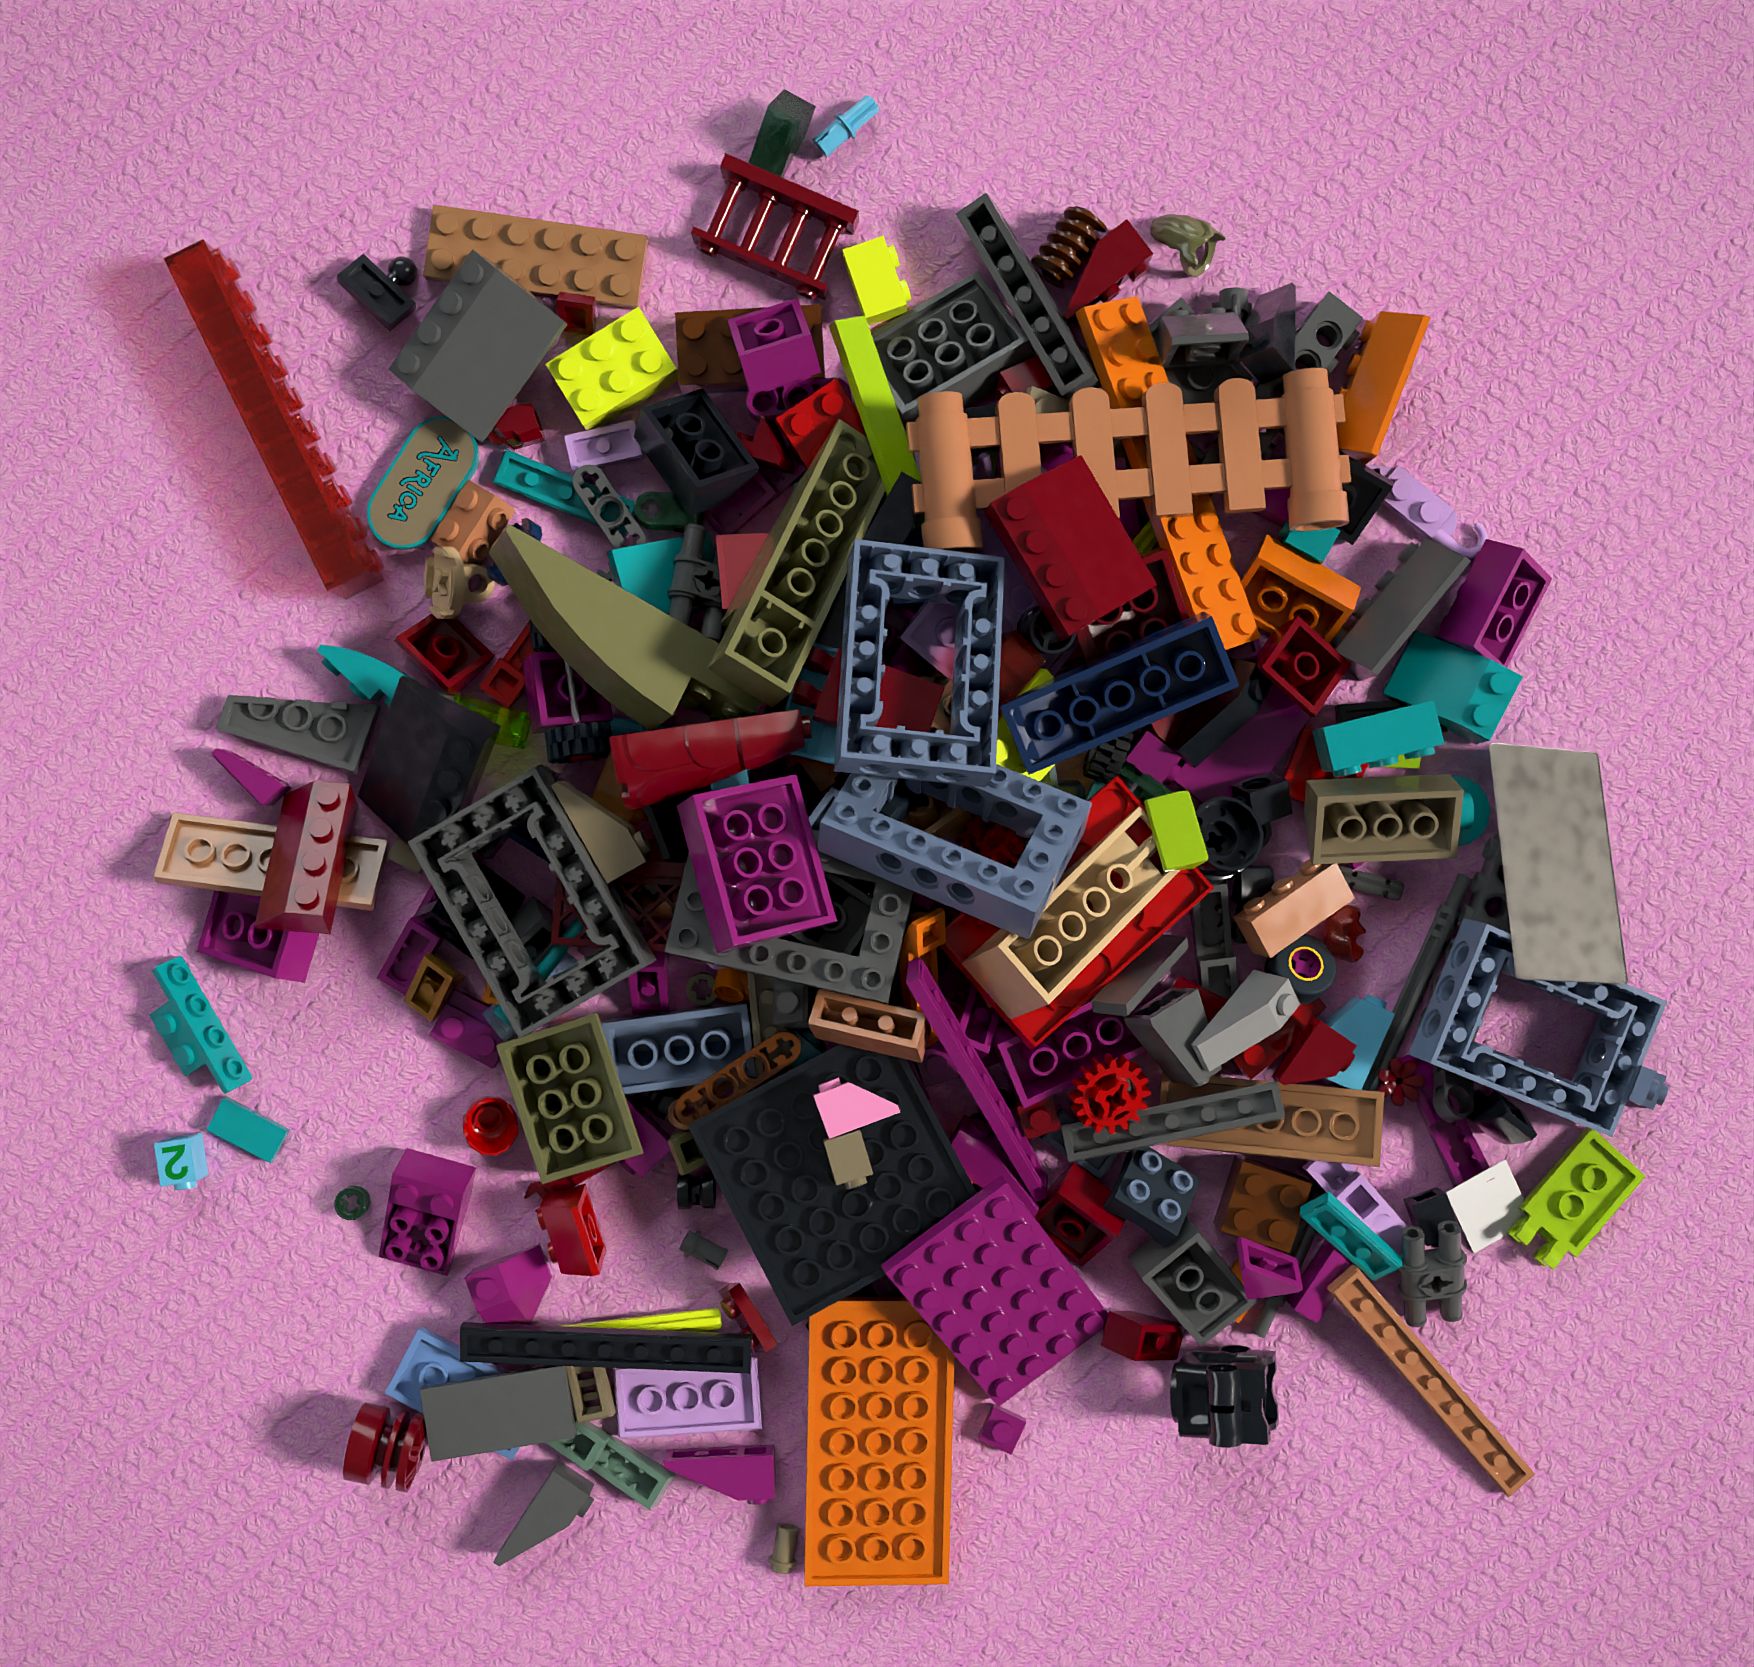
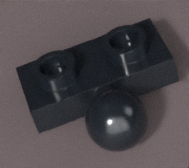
[337,254,417,331]

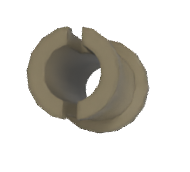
[768,1523,800,1574]

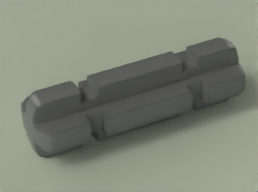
[1338,866,1404,901]

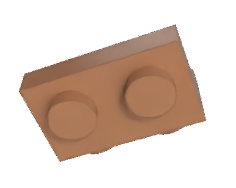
[430,479,515,566]

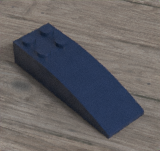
[999,611,1239,775]

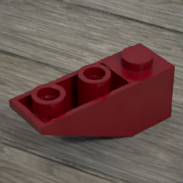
[1063,219,1154,326]

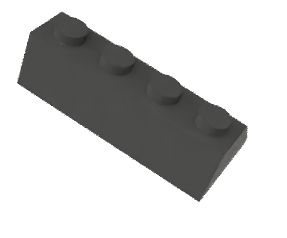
[1330,538,1471,681]

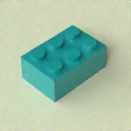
[1312,700,1445,777]

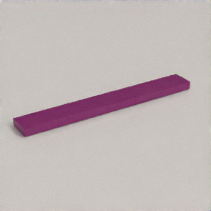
[906,957,1048,1202]

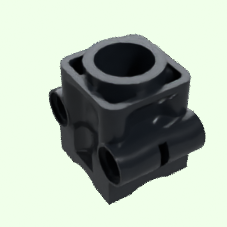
[1170,1345,1279,1448]

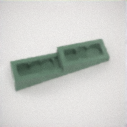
[546,1412,676,1510]

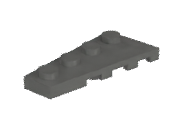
[216,695,381,774]

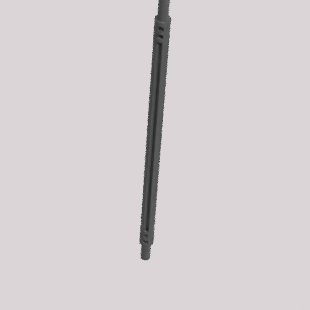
[1252,873,1472,1338]

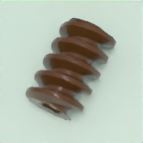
[1031,206,1107,289]

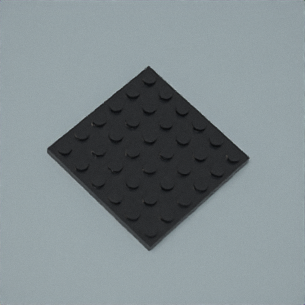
[688,1044,977,1326]

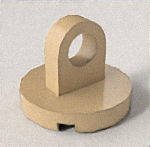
[424,547,494,619]

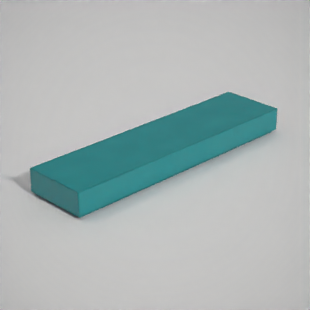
[492,449,640,538]

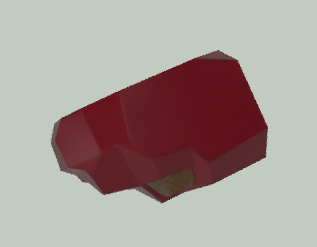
[486,403,546,450]

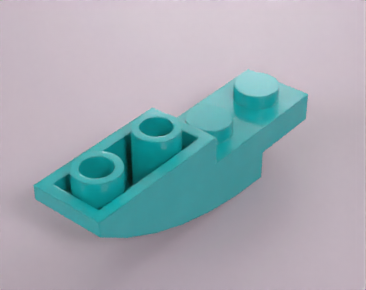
[317,645,422,707]

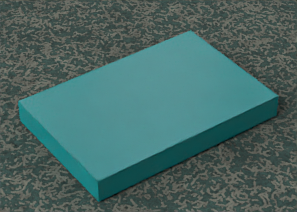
[607,532,715,614]

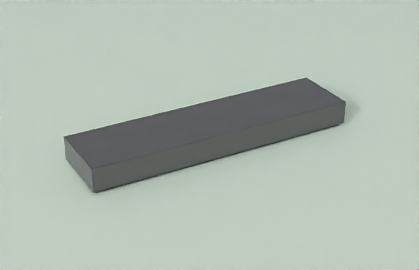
[1091,934,1189,1017]

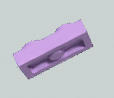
[564,420,644,473]

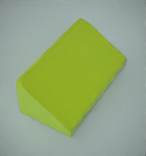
[1144,791,1208,872]

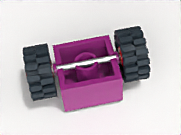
[522,620,613,764]

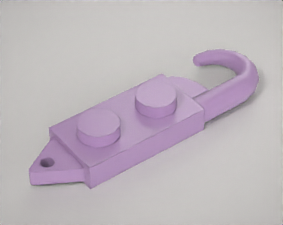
[1367,464,1488,561]

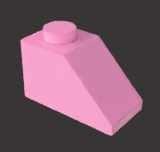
[813,1078,900,1139]

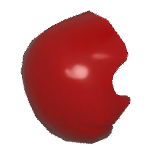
[463,1096,519,1156]

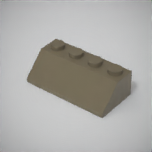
[1304,774,1464,865]

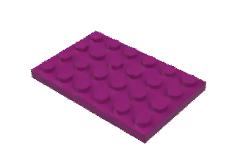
[881,1175,1109,1407]

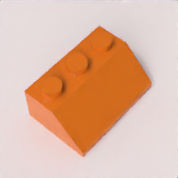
[1240,534,1361,643]

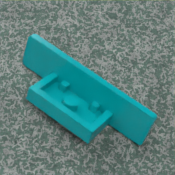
[149,956,253,1094]

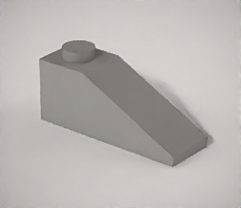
[1191,970,1300,1072]

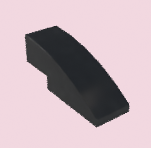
[1465,1090,1537,1145]

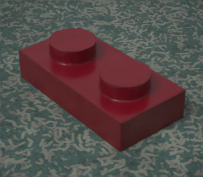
[718,1283,778,1353]

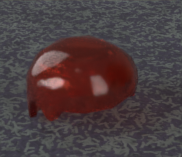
[1322,904,1366,963]

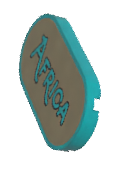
[367,416,480,550]

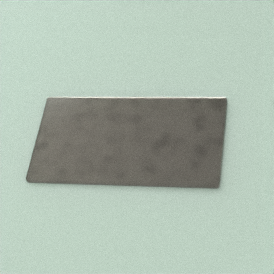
[1489,743,1628,984]

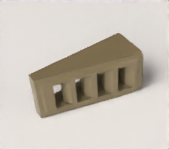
[566,1366,617,1424]

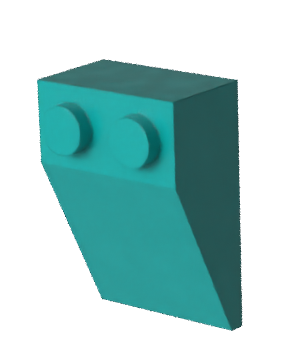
[1381,630,1523,745]

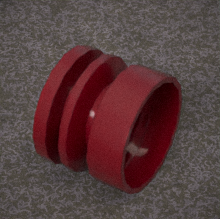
[343,1402,427,1493]

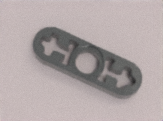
[573,464,648,549]

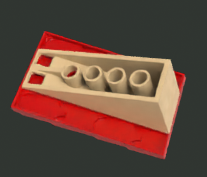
[940,776,1214,1049]

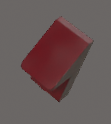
[736,415,795,475]

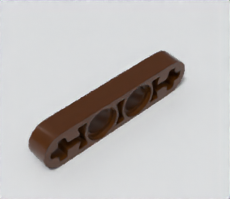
[675,1030,801,1125]

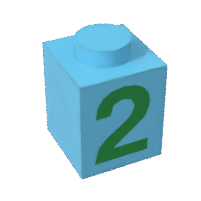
[154,1133,208,1190]

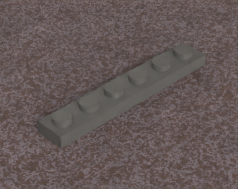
[1061,1081,1286,1163]

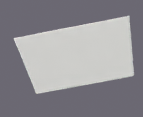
[1446,1159,1526,1253]

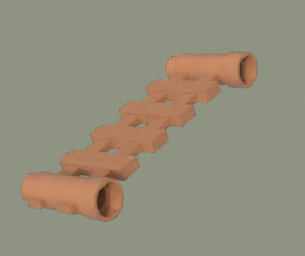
[906,368,1351,553]

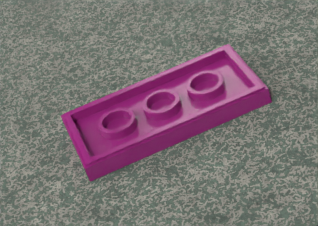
[1173,683,1311,804]

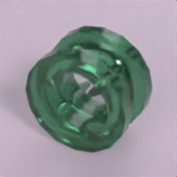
[334,1185,371,1220]

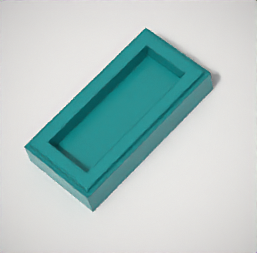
[206,1096,290,1163]

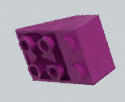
[379,1148,476,1276]

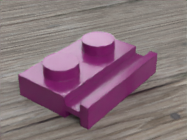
[429,988,514,1069]

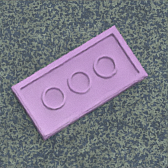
[613,1354,763,1439]

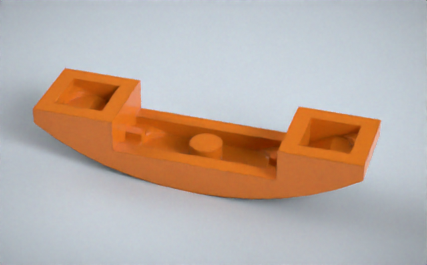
[900,908,946,1048]

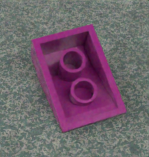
[196,890,319,983]

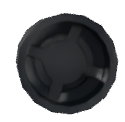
[1017,605,1077,654]

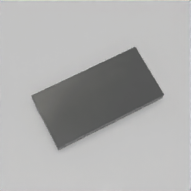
[420,1365,577,1462]

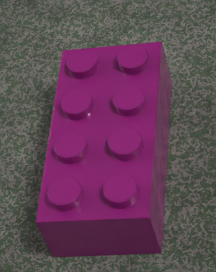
[992,988,1147,1109]

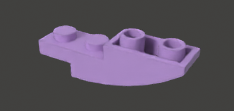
[1302,1160,1407,1271]

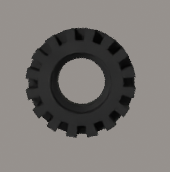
[1082,731,1134,784]

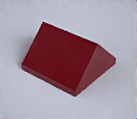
[394,614,495,696]

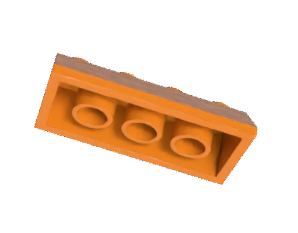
[1336,311,1431,465]

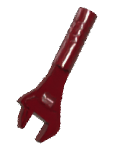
[524,1162,616,1212]

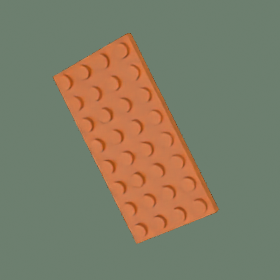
[804,1297,954,1587]

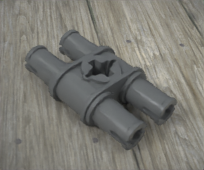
[667,524,727,644]
[1398,1221,1467,1327]

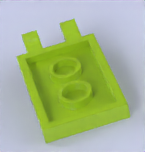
[1506,1127,1646,1270]

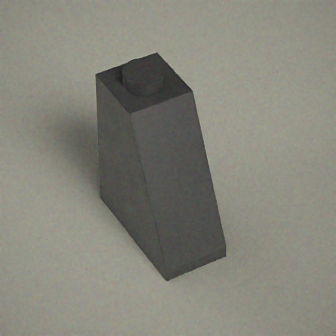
[1123,988,1222,1087]

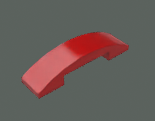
[479,619,542,708]

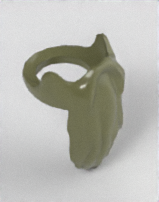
[1150,214,1226,277]

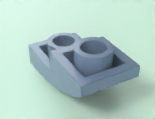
[1628,1066,1669,1110]

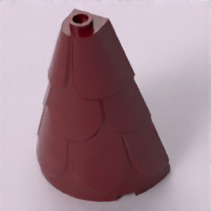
[609,709,812,811]

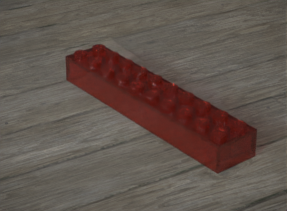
[163,239,385,599]

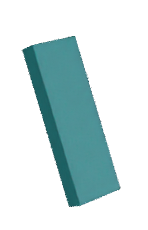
[1300,1191,1403,1281]

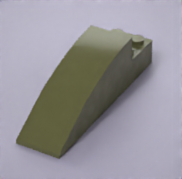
[708,419,886,707]
[488,524,762,730]

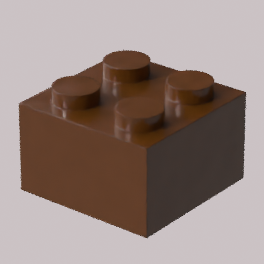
[1213,1155,1312,1253]

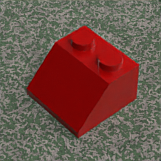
[537,1183,607,1276]

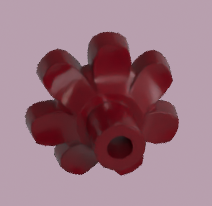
[1378,1058,1425,1106]

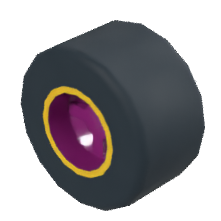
[1264,934,1337,1005]

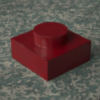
[557,292,596,335]

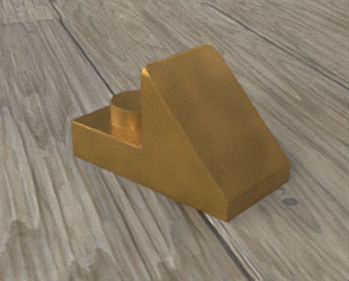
[403,953,466,1022]

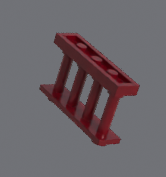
[691,153,859,300]

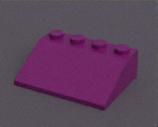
[677,774,837,954]

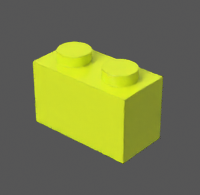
[842,235,911,326]

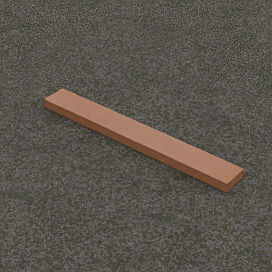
[1326,1264,1535,1498]

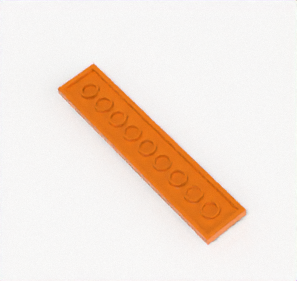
[1075,296,1261,650]

